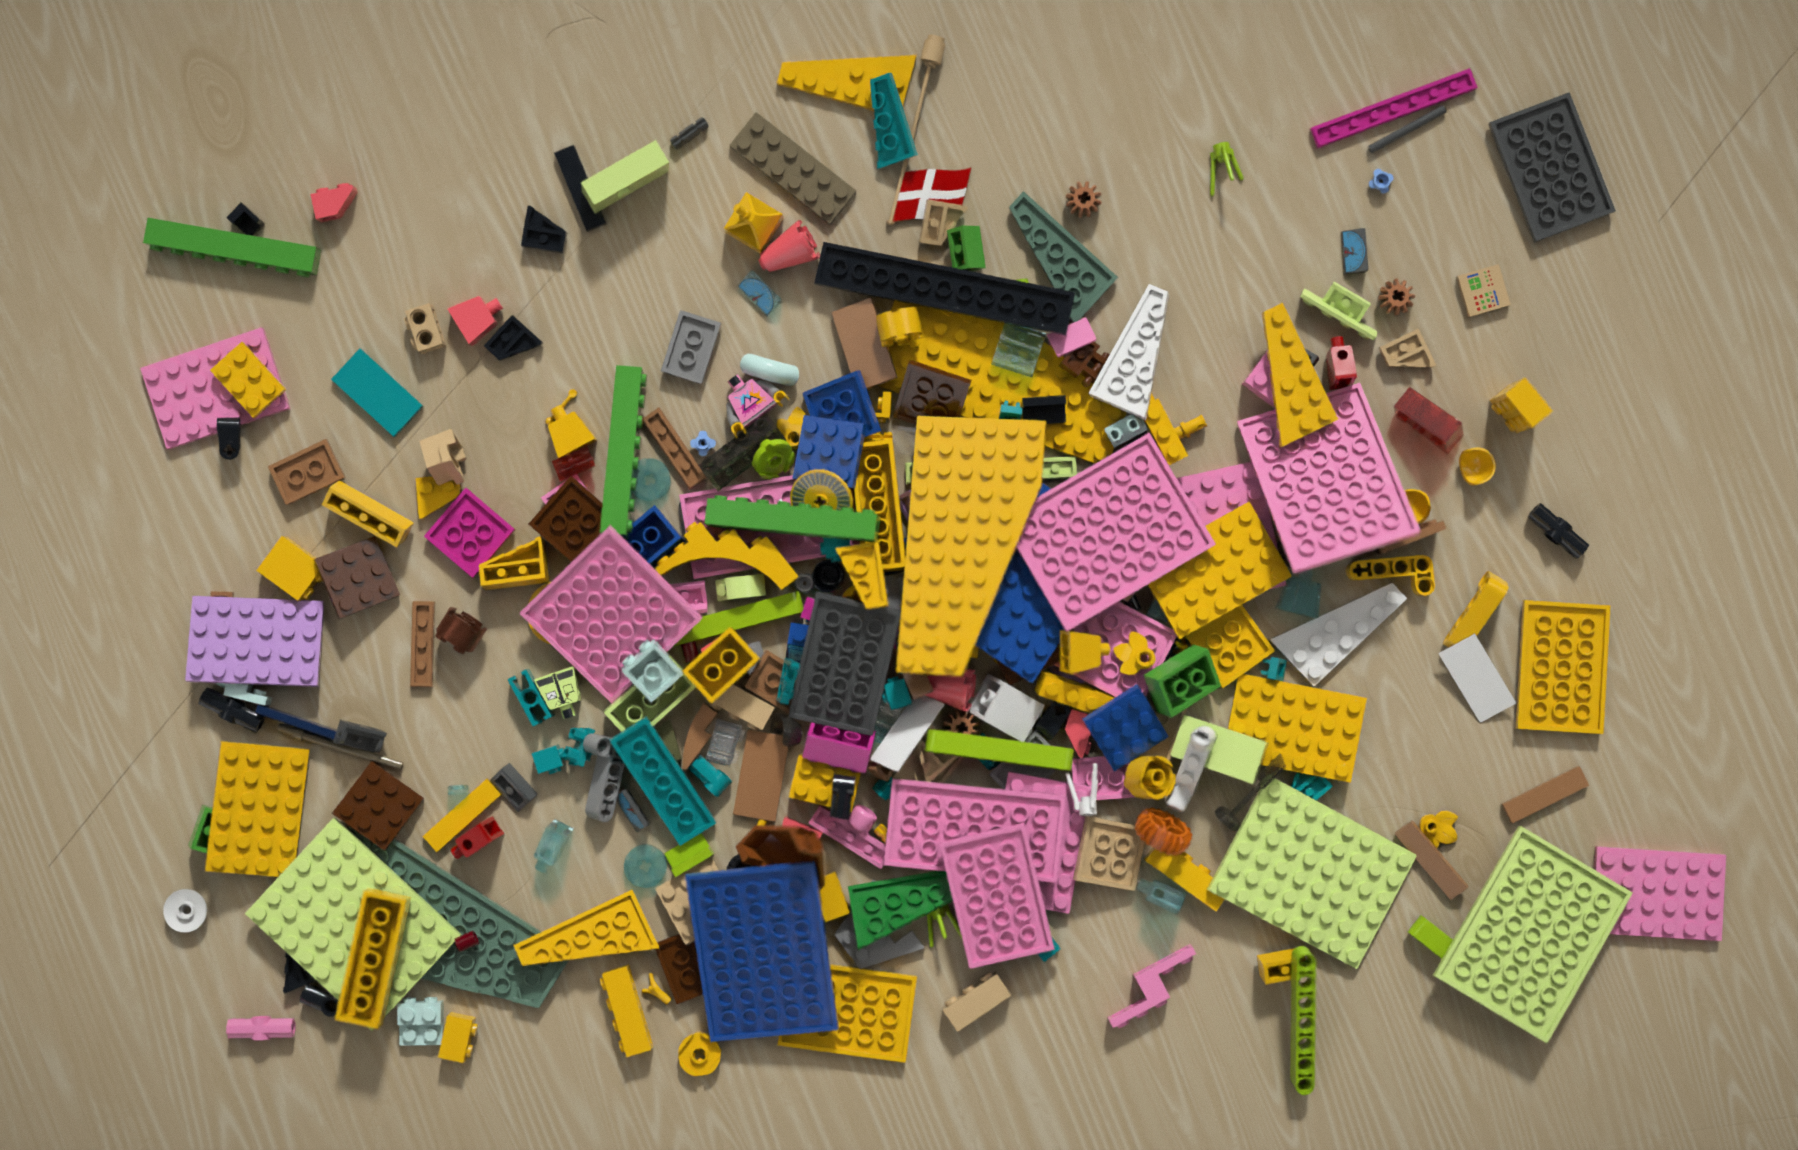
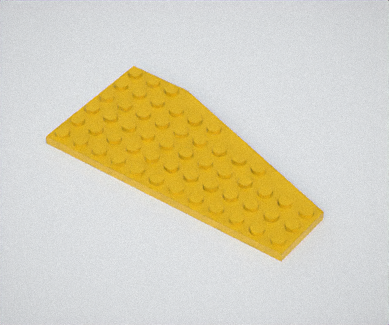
[878,301,1127,464]
[896,416,1046,676]

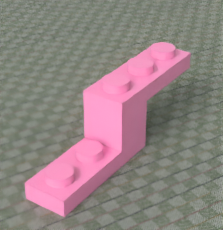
[1107,944,1196,1028]

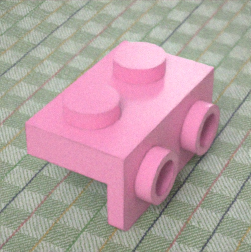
[670,580,708,615]

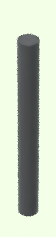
[1368,105,1447,153]

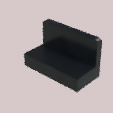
[1021,395,1066,424]

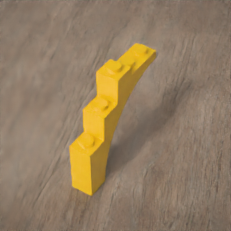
[655,522,799,590]

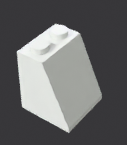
[969,674,1045,742]

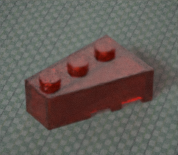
[1394,387,1463,455]

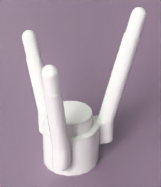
[1065,763,1098,816]

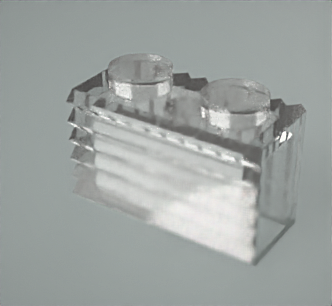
[705,718,746,767]

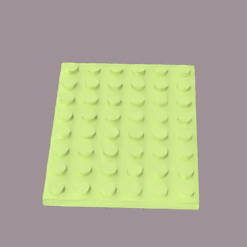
[1207,775,1417,969]
[245,818,462,1031]
[1433,826,1632,1043]

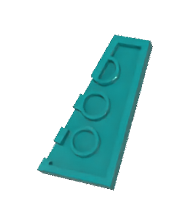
[870,73,918,169]

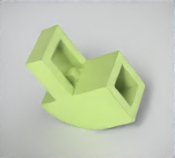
[715,574,766,601]

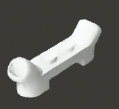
[1165,726,1216,813]

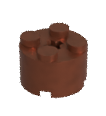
[435,607,487,654]

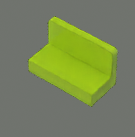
[665,833,714,877]

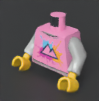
[726,374,789,438]

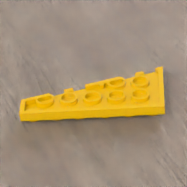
[1262,303,1339,447]

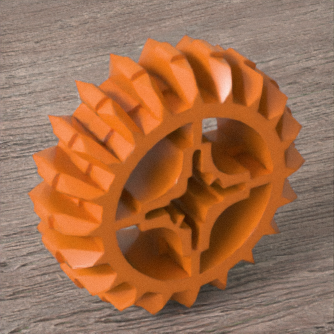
[1134,807,1193,856]

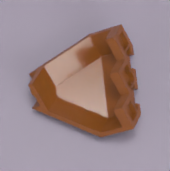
[736,825,825,891]

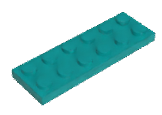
[610,716,716,846]

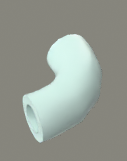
[740,353,799,386]

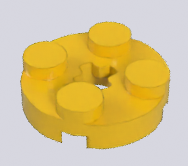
[678,1032,722,1076]

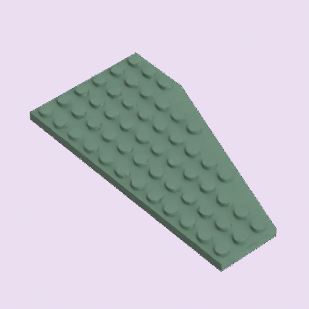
[347,826,569,1008]

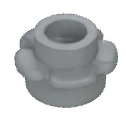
[794,573,814,594]

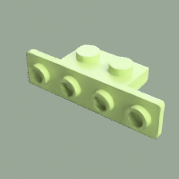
[1300,282,1377,340]

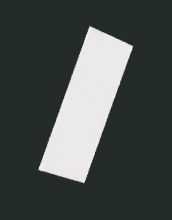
[1438,634,1516,723]
[870,696,945,772]

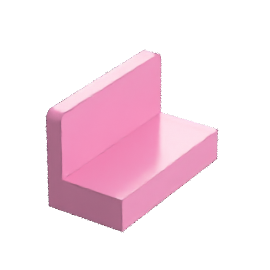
[1047,317,1096,357]

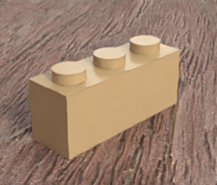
[706,684,776,731]
[943,971,1011,1032]

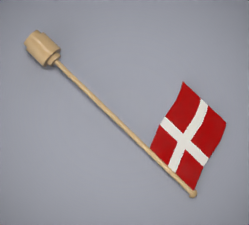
[887,34,972,226]

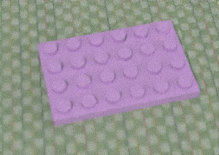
[185,596,325,687]

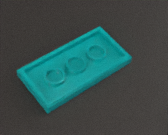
[331,348,424,437]

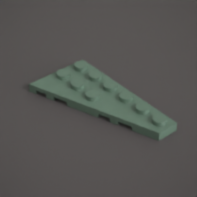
[1009,191,1118,323]

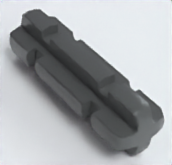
[670,117,709,149]

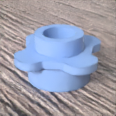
[1369,169,1394,194]
[690,431,716,456]

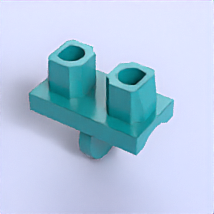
[562,728,595,767]

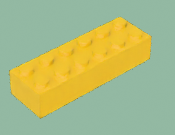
[854,439,906,573]
[335,888,411,1029]

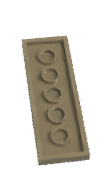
[730,112,856,225]

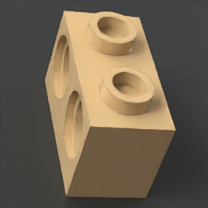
[404,303,446,354]

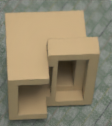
[419,429,467,485]

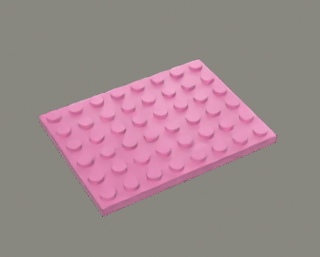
[1237,383,1420,574]
[1017,433,1216,631]

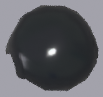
[812,560,844,593]

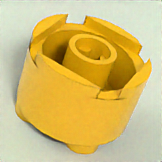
[876,307,924,347]
[1124,756,1176,799]

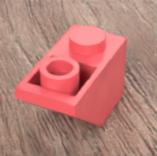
[310,183,358,223]
[1064,709,1091,758]

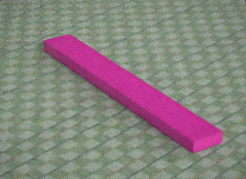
[1310,68,1478,149]

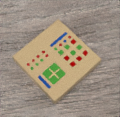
[1456,264,1511,318]

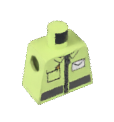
[534,666,581,719]

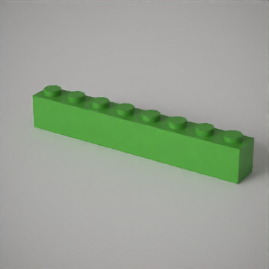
[143,218,321,277]
[600,365,647,539]
[704,495,881,542]

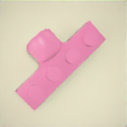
[809,805,886,869]

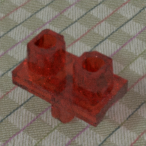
[552,446,596,482]

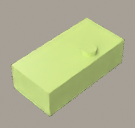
[581,140,669,213]
[604,652,696,732]
[1170,715,1269,784]

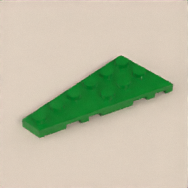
[848,871,953,951]

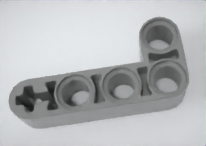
[583,733,625,822]

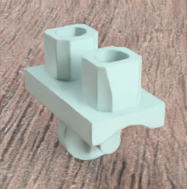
[1104,414,1148,448]

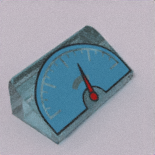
[737,270,783,317]

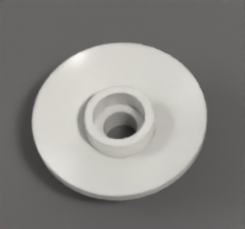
[163,889,207,932]

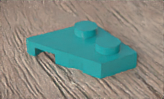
[776,658,800,704]

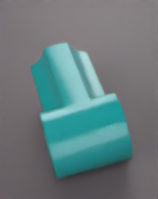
[688,755,732,798]

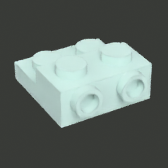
[622,639,684,703]
[397,997,444,1046]

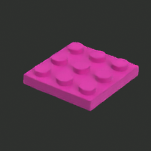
[424,488,516,578]

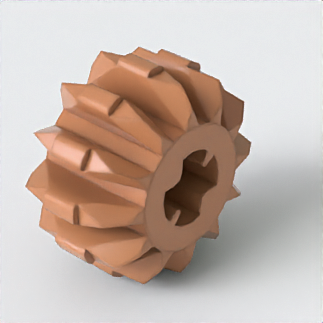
[1066,181,1102,218]
[1378,278,1415,316]
[944,710,979,734]

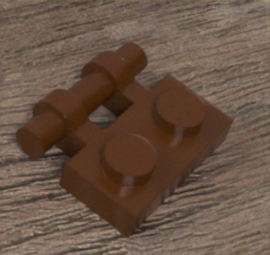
[1059,342,1109,388]

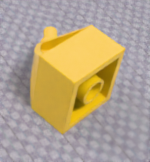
[724,192,784,253]

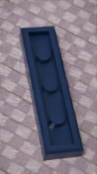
[256,705,337,740]

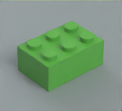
[1143,644,1221,718]

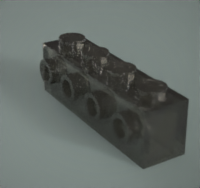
[698,414,786,491]

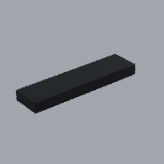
[554,145,607,232]

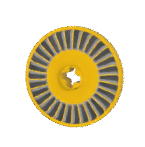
[790,469,853,510]

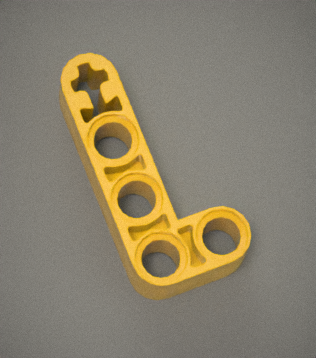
[1345,555,1435,596]
[1443,571,1509,648]

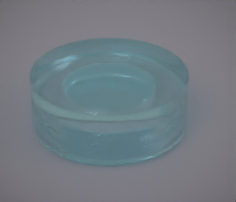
[447,785,469,795]

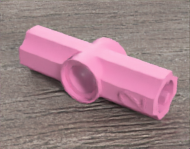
[226,1016,296,1040]

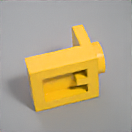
[875,392,892,423]

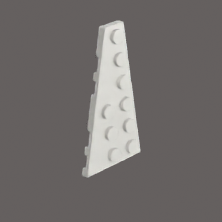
[1089,284,1169,420]
[1269,583,1407,687]

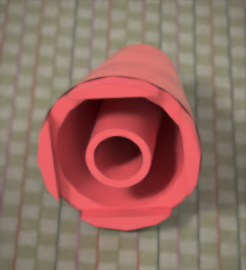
[758,220,820,272]
[925,669,976,712]

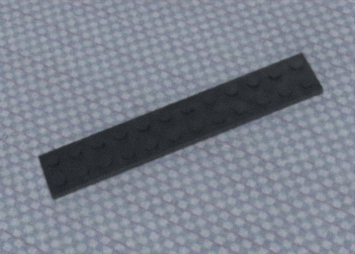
[814,242,1075,336]

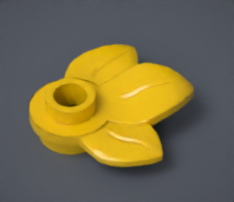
[777,407,806,450]
[1113,632,1156,675]
[1419,811,1458,848]

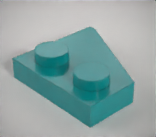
[1291,772,1333,801]

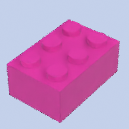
[802,722,876,773]

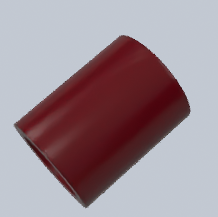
[681,641,699,663]
[455,930,479,952]

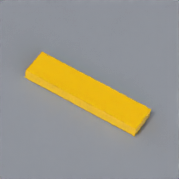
[422,778,502,852]

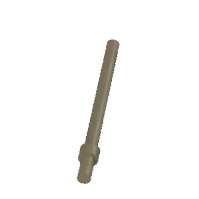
[277,723,403,770]

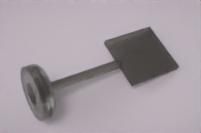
[1215,754,1286,832]

